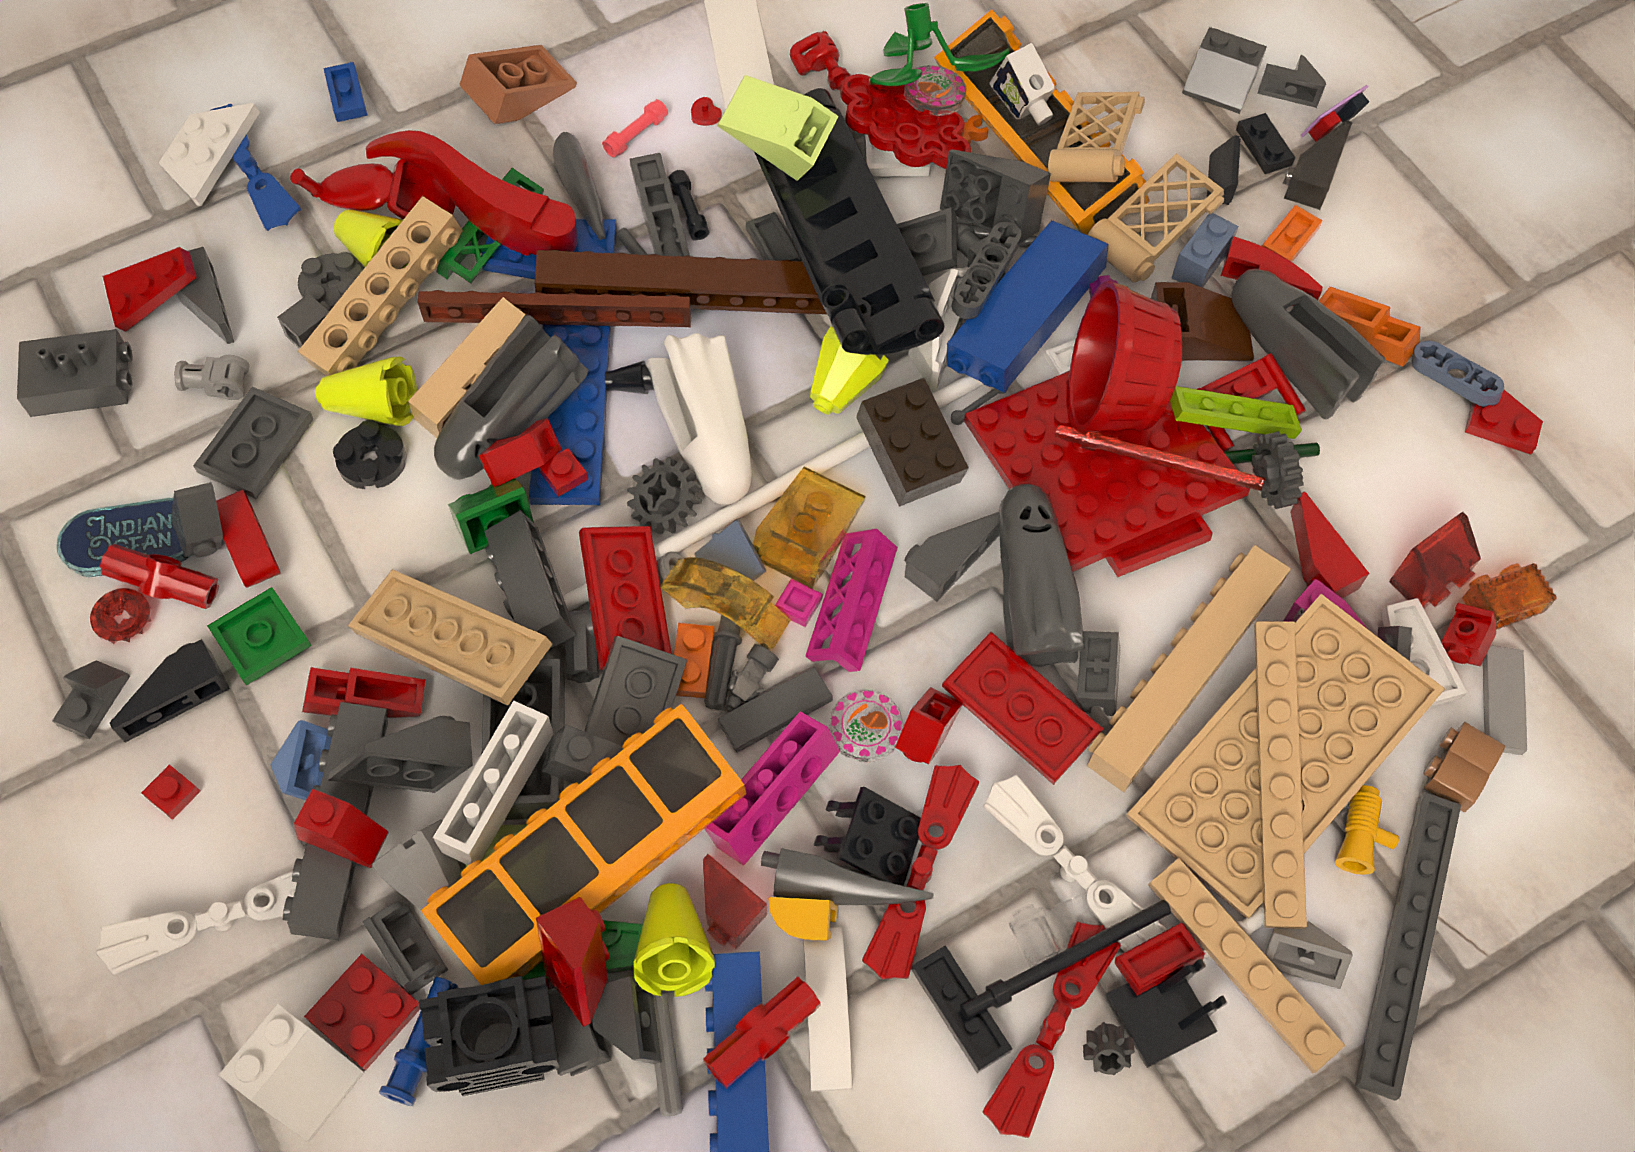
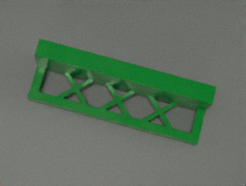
[436,168,544,284]

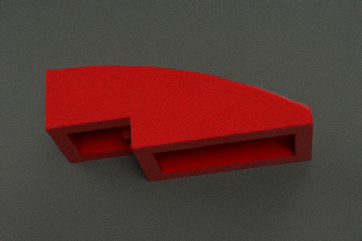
[1221,236,1323,306]
[302,667,426,718]

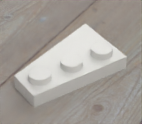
[1381,598,1468,707]

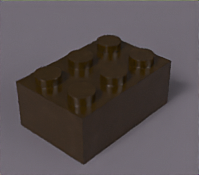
[856,378,969,507]

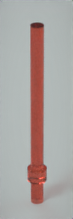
[1055,424,1265,491]

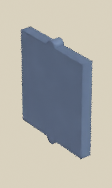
[694,519,767,604]

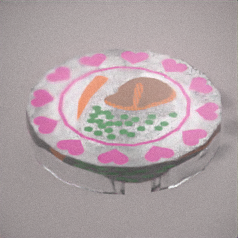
[904,65,966,116]
[829,689,903,763]

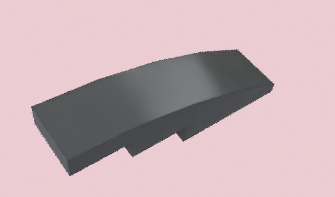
[630,153,690,256]

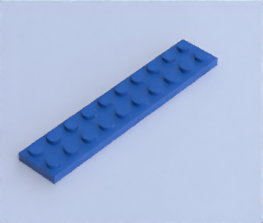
[529,219,617,505]

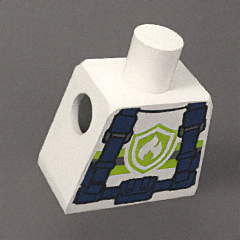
[989,43,1055,126]

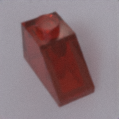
[703,854,767,950]

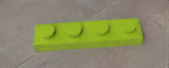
[1170,386,1302,439]

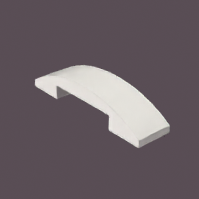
[803,927,852,1092]

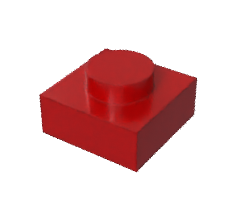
[539,448,588,497]
[141,764,200,820]

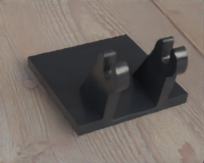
[814,787,921,886]
[1106,959,1228,1068]

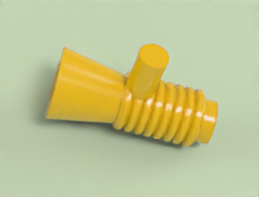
[1335,785,1399,875]

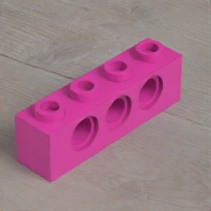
[704,711,840,866]

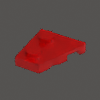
[1465,388,1543,455]

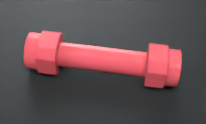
[602,99,668,157]

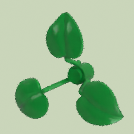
[869,3,1009,86]

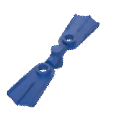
[210,104,301,231]

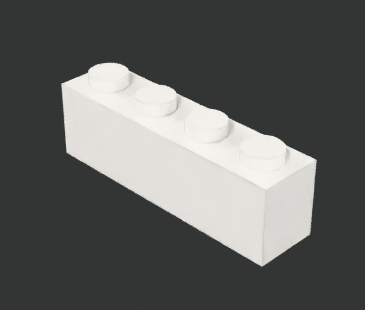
[433,701,554,865]

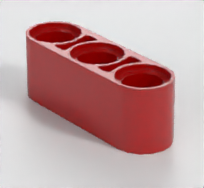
[216,489,281,588]

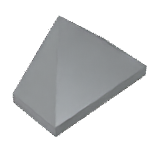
[1265,922,1353,989]

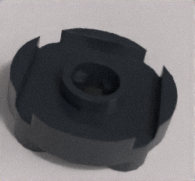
[333,420,406,489]

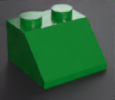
[448,478,534,554]

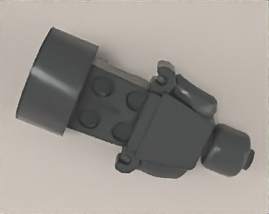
[725,644,779,711]

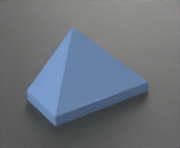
[270,720,332,801]

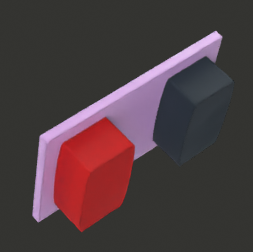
[1300,85,1369,142]

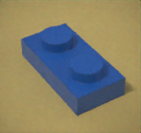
[323,62,368,122]
[481,237,537,279]

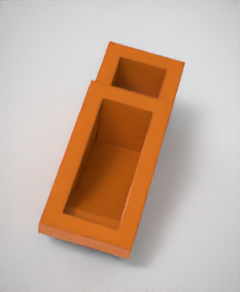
[1319,287,1421,367]

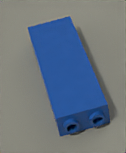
[947,220,1108,393]

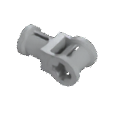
[174,355,249,400]

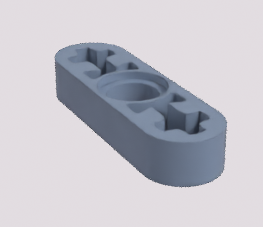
[1412,341,1504,407]

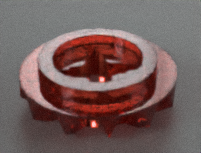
[90,588,152,644]

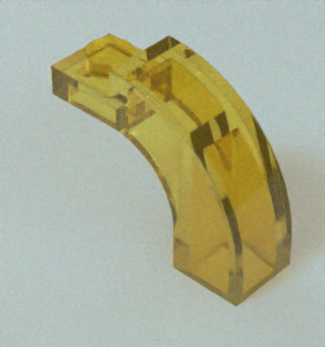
[661,557,791,649]

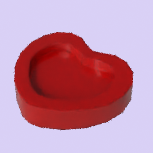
[691,97,722,126]

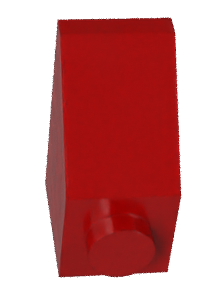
[895,687,962,765]
[294,788,389,868]

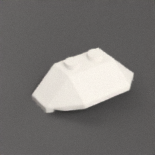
[908,267,976,391]

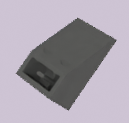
[940,149,1051,243]

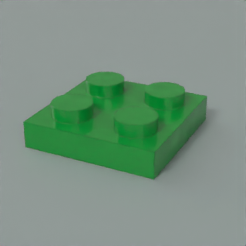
[207,587,311,686]

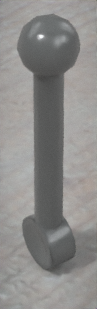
[951,388,1008,425]

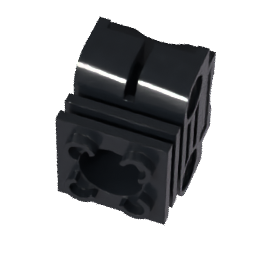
[419,976,559,1096]

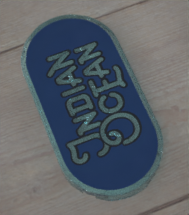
[56,498,190,577]

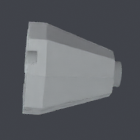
[372,819,462,910]

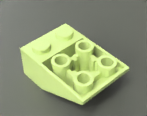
[717,75,839,181]

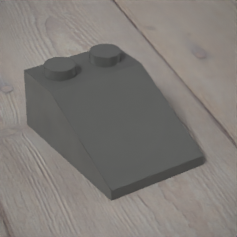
[328,716,473,793]

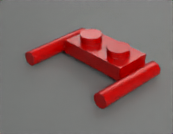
[1197,353,1306,451]

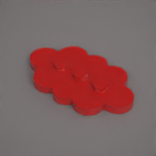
[840,74,971,169]

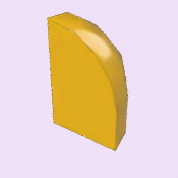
[768,897,838,941]

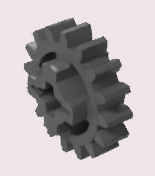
[1252,431,1304,509]
[627,457,702,535]

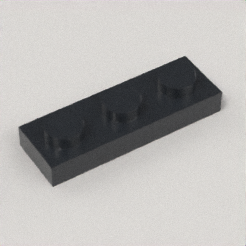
[911,945,1012,1073]

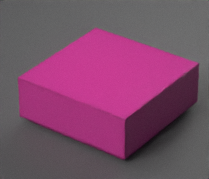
[774,579,823,628]

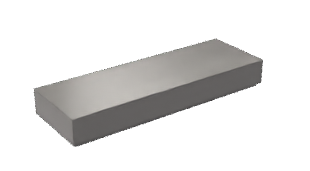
[1483,645,1527,755]

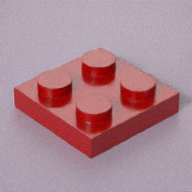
[304,953,420,1071]

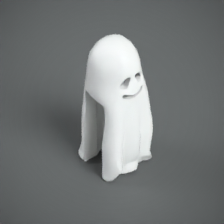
[646,333,752,505]

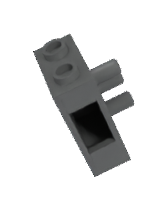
[17,329,133,417]

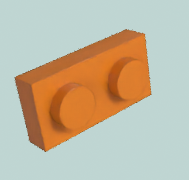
[1262,205,1323,262]
[674,623,715,698]

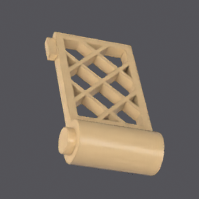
[1048,92,1145,182]
[1088,153,1224,282]

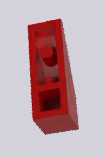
[1290,492,1370,598]

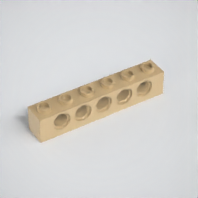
[297,196,463,376]

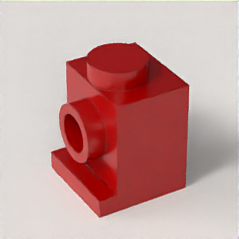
[1442,603,1497,667]

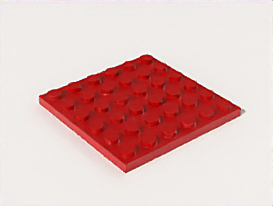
[964,371,1251,572]

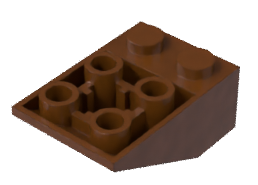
[1151,282,1254,361]

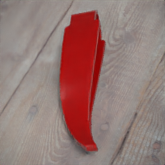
[365,130,578,256]

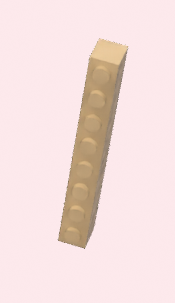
[1087,545,1291,792]

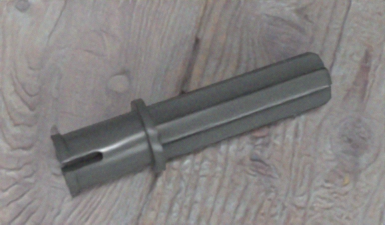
[704,602,745,710]

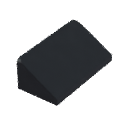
[1207,135,1241,205]

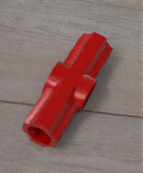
[100,544,219,609]
[703,976,821,1089]

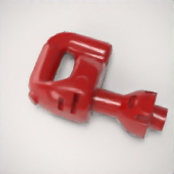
[789,31,851,91]

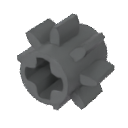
[1083,1022,1135,1075]

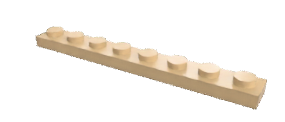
[1254,621,1307,929]

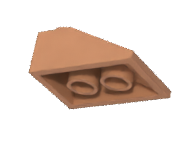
[459,45,577,124]

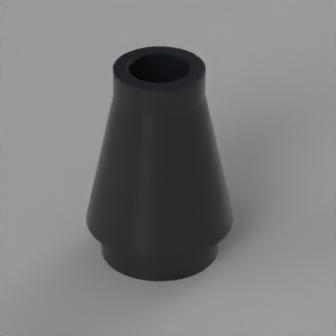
[605,360,654,394]

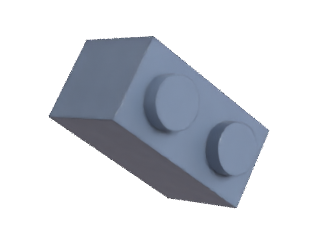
[1171,213,1239,287]

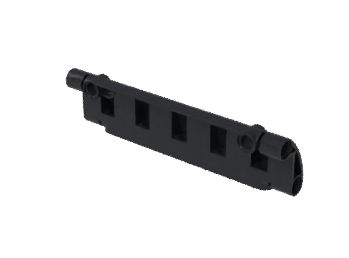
[754,88,945,355]

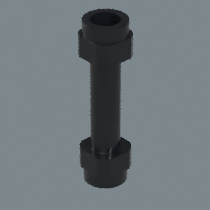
[669,170,709,240]

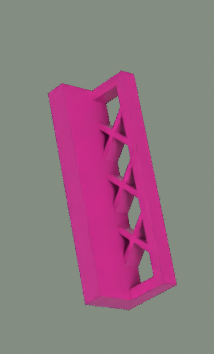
[805,529,898,672]

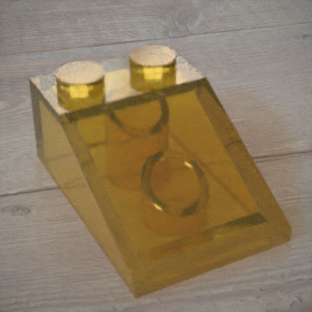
[753,466,866,588]

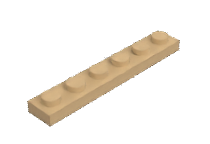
[1148,858,1345,1073]

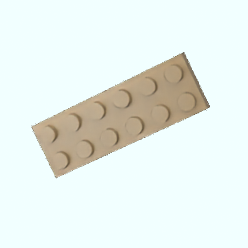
[348,569,552,705]

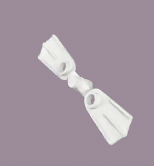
[983,775,1167,952]
[96,871,297,975]

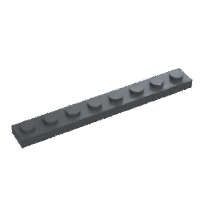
[1355,792,1461,1101]

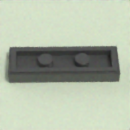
[718,667,833,753]

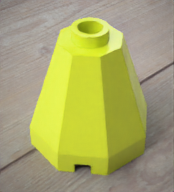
[810,326,889,415]

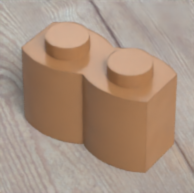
[1423,722,1505,813]

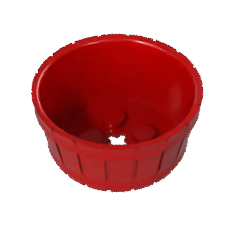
[1067,281,1182,433]

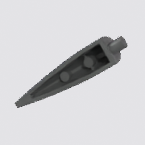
[553,132,606,240]
[761,848,934,906]

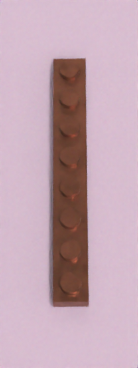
[417,290,691,328]

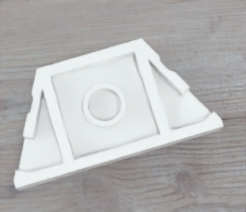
[159,103,260,206]

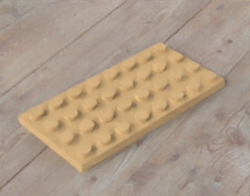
[1126,594,1445,919]

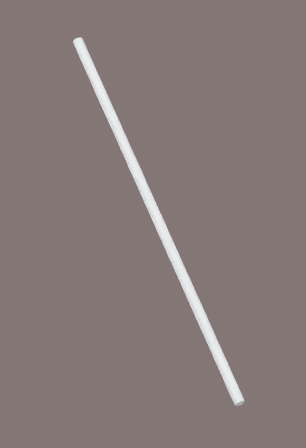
[563,375,984,611]

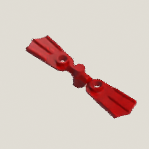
[862,765,979,979]
[982,922,1121,1138]

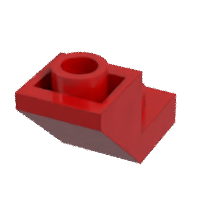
[478,418,562,487]

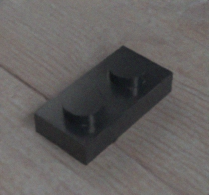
[1236,113,1295,174]

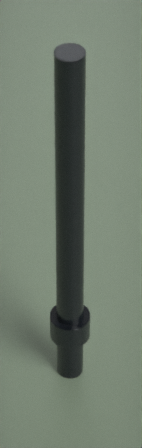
[960,900,1171,1019]

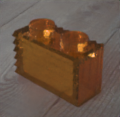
[1462,563,1557,630]

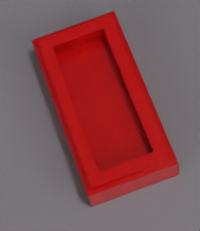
[1114,922,1205,996]

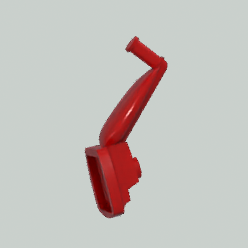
[290,159,456,220]

